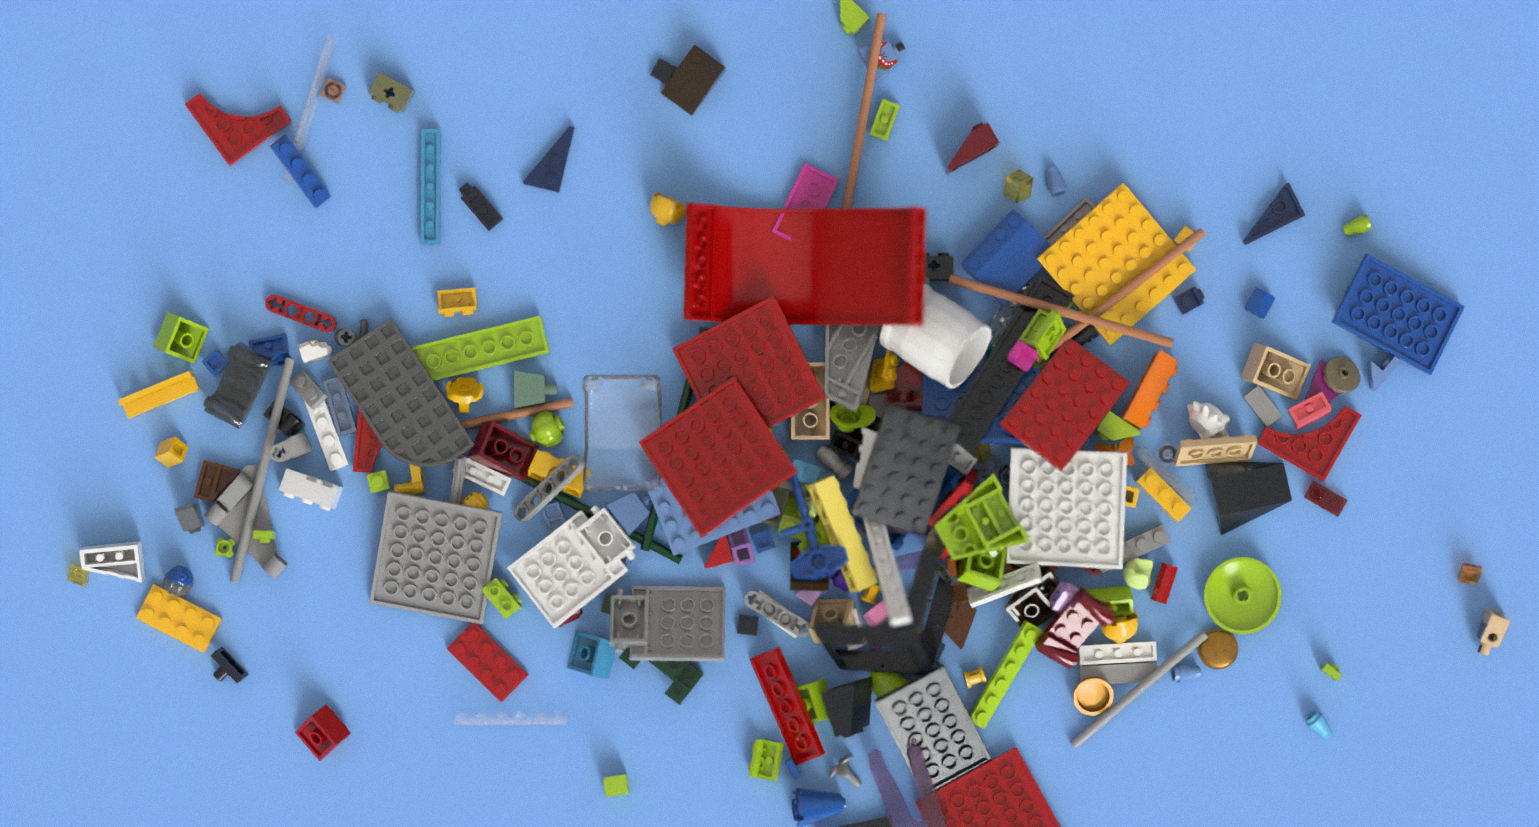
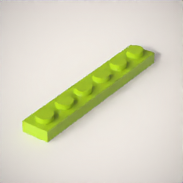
[969,620,1043,729]

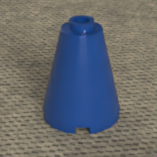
[792,788,846,827]

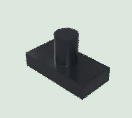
[211,647,249,683]

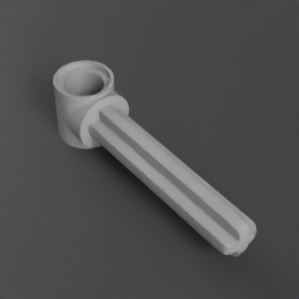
[449,457,467,504]

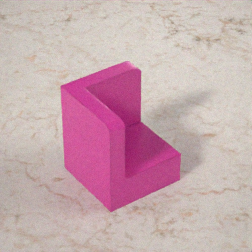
[1007,340,1038,372]

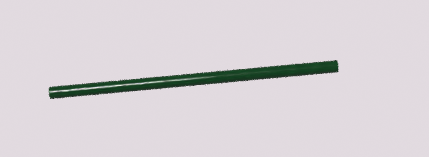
[640,327,708,552]
[516,476,683,564]

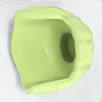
[1123,557,1153,589]

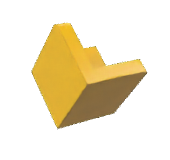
[154,436,188,468]

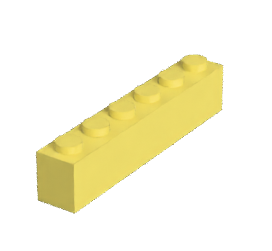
[807,476,878,593]

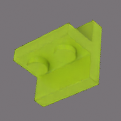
[1019,308,1066,360]

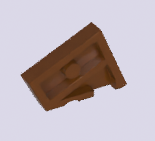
[194,460,240,502]
[937,596,977,649]

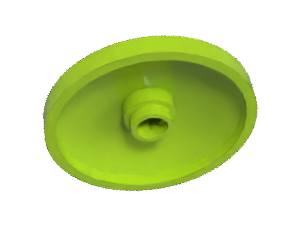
[1203,557,1282,634]

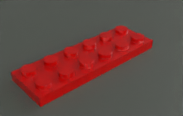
[750,647,826,765]

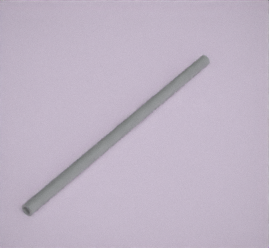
[230,357,295,583]

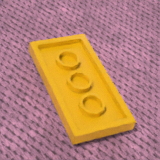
[136,584,223,653]

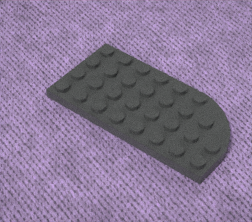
[327,318,476,467]

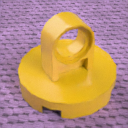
[445,377,484,414]

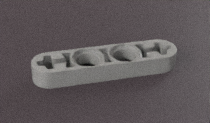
[744,591,810,637]

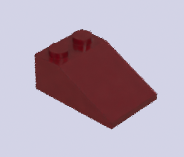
[945,122,999,174]
[468,421,539,481]

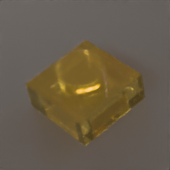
[67,563,90,587]

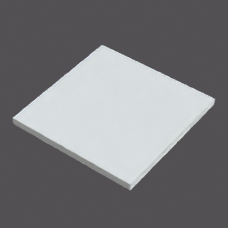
[1006,447,1127,569]

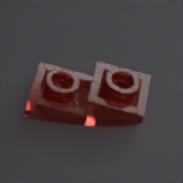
[1304,481,1348,517]

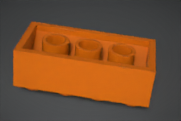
[1121,350,1179,430]

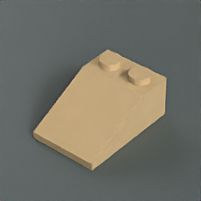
[1240,342,1311,401]

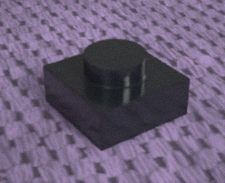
[737,614,759,636]

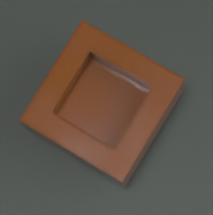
[945,555,961,576]

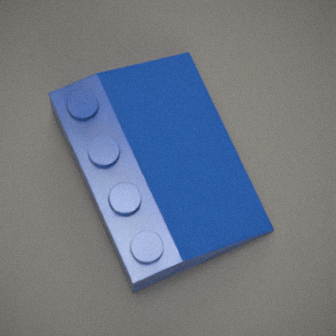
[960,209,1051,307]

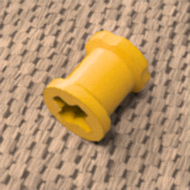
[860,584,882,605]
[963,666,987,688]

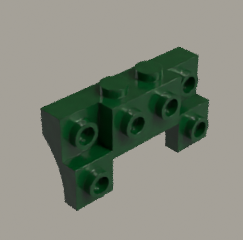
[619,648,703,705]

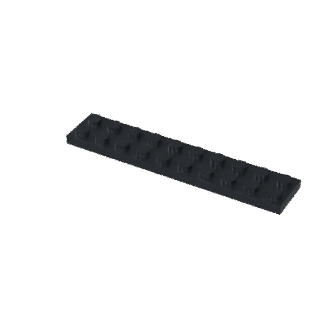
[947,276,1074,455]

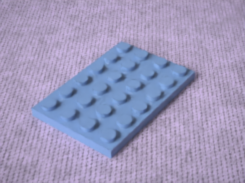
[645,478,781,556]

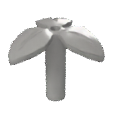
[829,755,861,788]

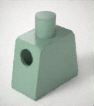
[514,371,557,408]

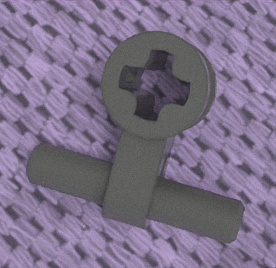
[334,319,368,346]

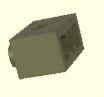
[368,72,415,113]

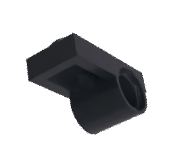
[263,400,306,437]

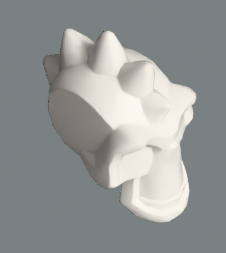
[1187,401,1230,439]

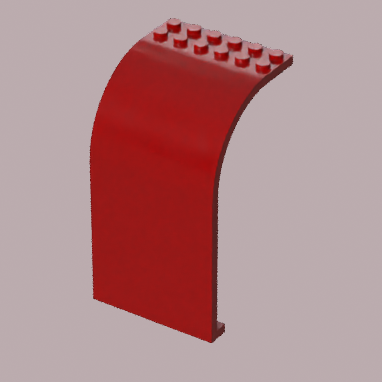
[683,203,926,326]

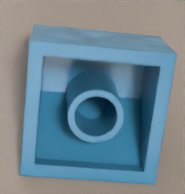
[567,631,615,679]

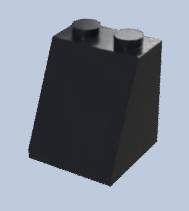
[821,677,872,739]

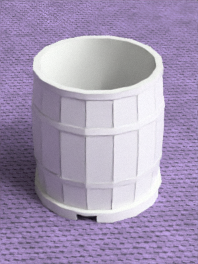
[880,284,991,389]

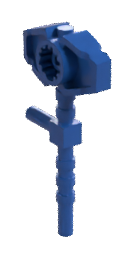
[780,473,849,580]

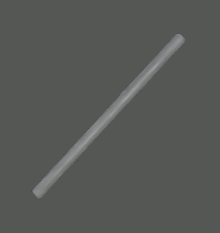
[1070,630,1208,749]

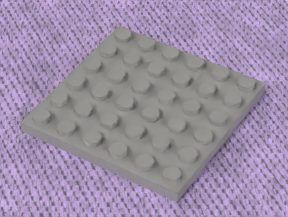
[369,491,503,625]

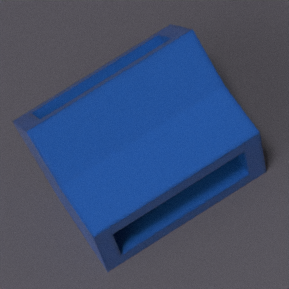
[1244,287,1275,319]

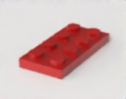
[447,623,529,702]

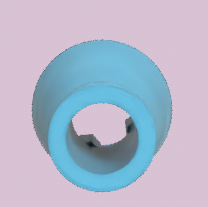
[1305,710,1333,739]

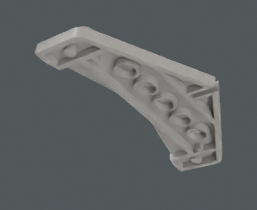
[825,276,931,412]

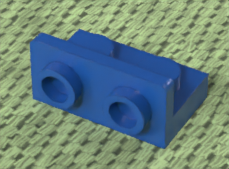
[248,333,292,369]

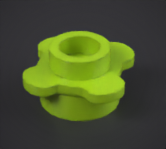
[215,537,235,558]

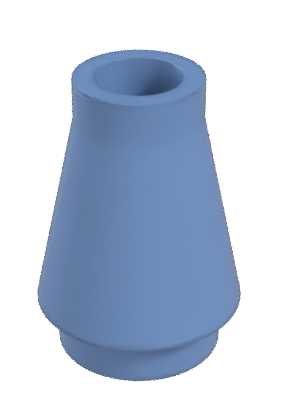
[1046,167,1067,197]
[1171,663,1201,683]

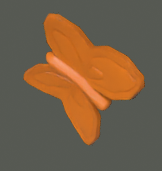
[1095,437,1135,466]

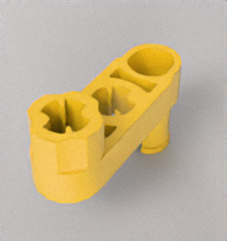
[394,464,425,495]

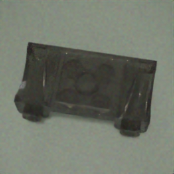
[203,342,275,429]

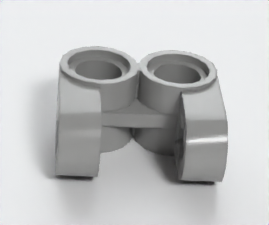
[269,433,312,463]

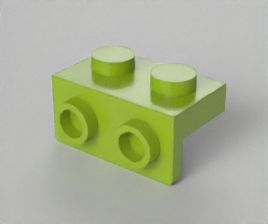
[482,577,522,619]
[748,739,784,781]

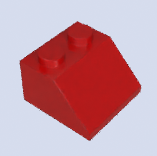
[295,704,351,761]

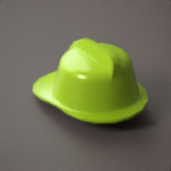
[830,404,876,433]

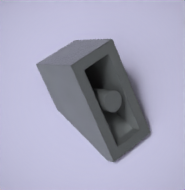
[174,504,205,534]

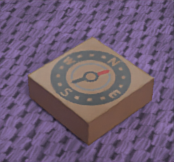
[321,78,346,104]

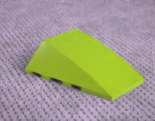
[934,473,1030,561]

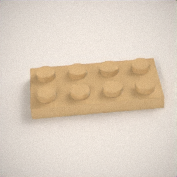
[1174,434,1257,466]

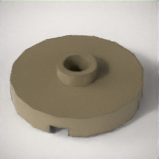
[1323,357,1361,394]

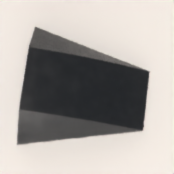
[1205,461,1292,535]

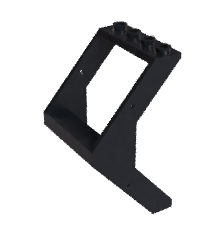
[811,546,955,675]

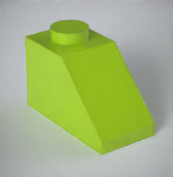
[840,0,870,37]
[1095,411,1141,442]

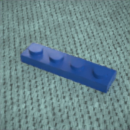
[269,135,331,208]

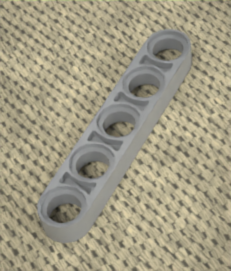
[514,455,585,522]

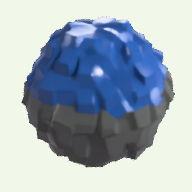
[163,566,194,596]

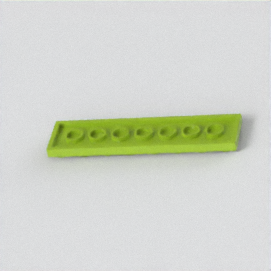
[411,315,550,381]

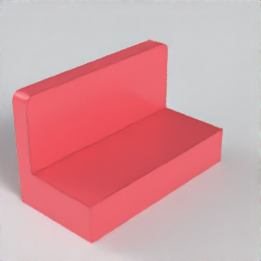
[1288,392,1332,430]

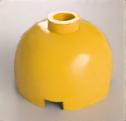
[650,191,687,226]
[1100,611,1138,643]

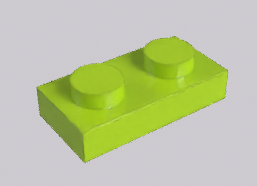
[869,99,900,142]

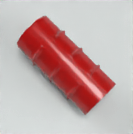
[1151,563,1178,604]

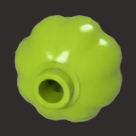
[529,411,566,447]

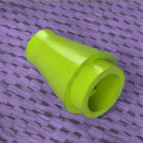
[1342,214,1372,236]

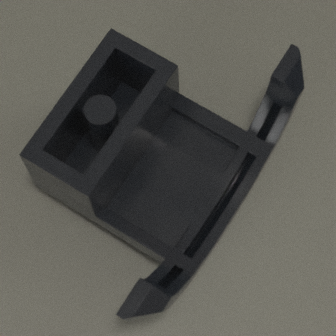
[828,402,882,462]

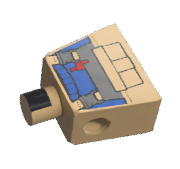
[1476,608,1510,655]

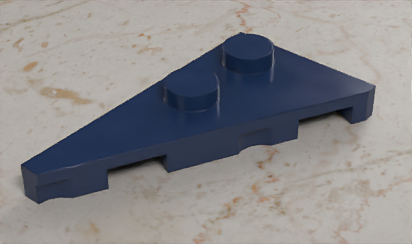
[523,126,575,193]
[1242,182,1305,246]

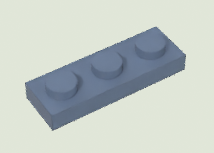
[322,377,357,437]

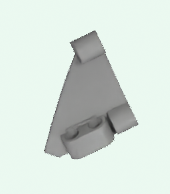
[204,465,288,579]

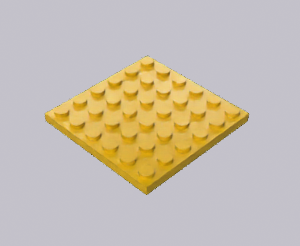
[1036,183,1196,345]

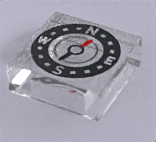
[1154,441,1177,468]

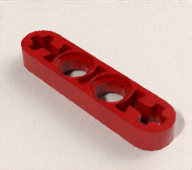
[265,295,337,333]

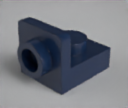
[1173,287,1205,315]

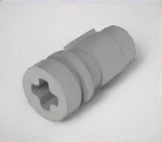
[815,444,855,482]

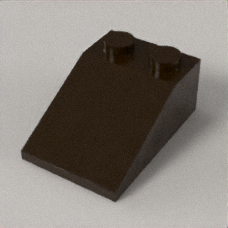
[661,44,726,116]

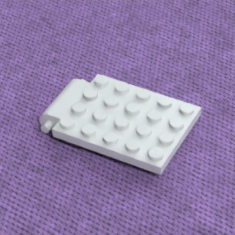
[507,505,636,629]

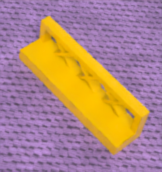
[118,371,200,419]

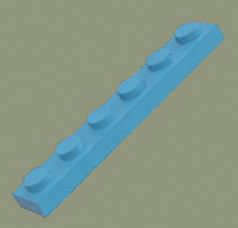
[420,129,441,244]

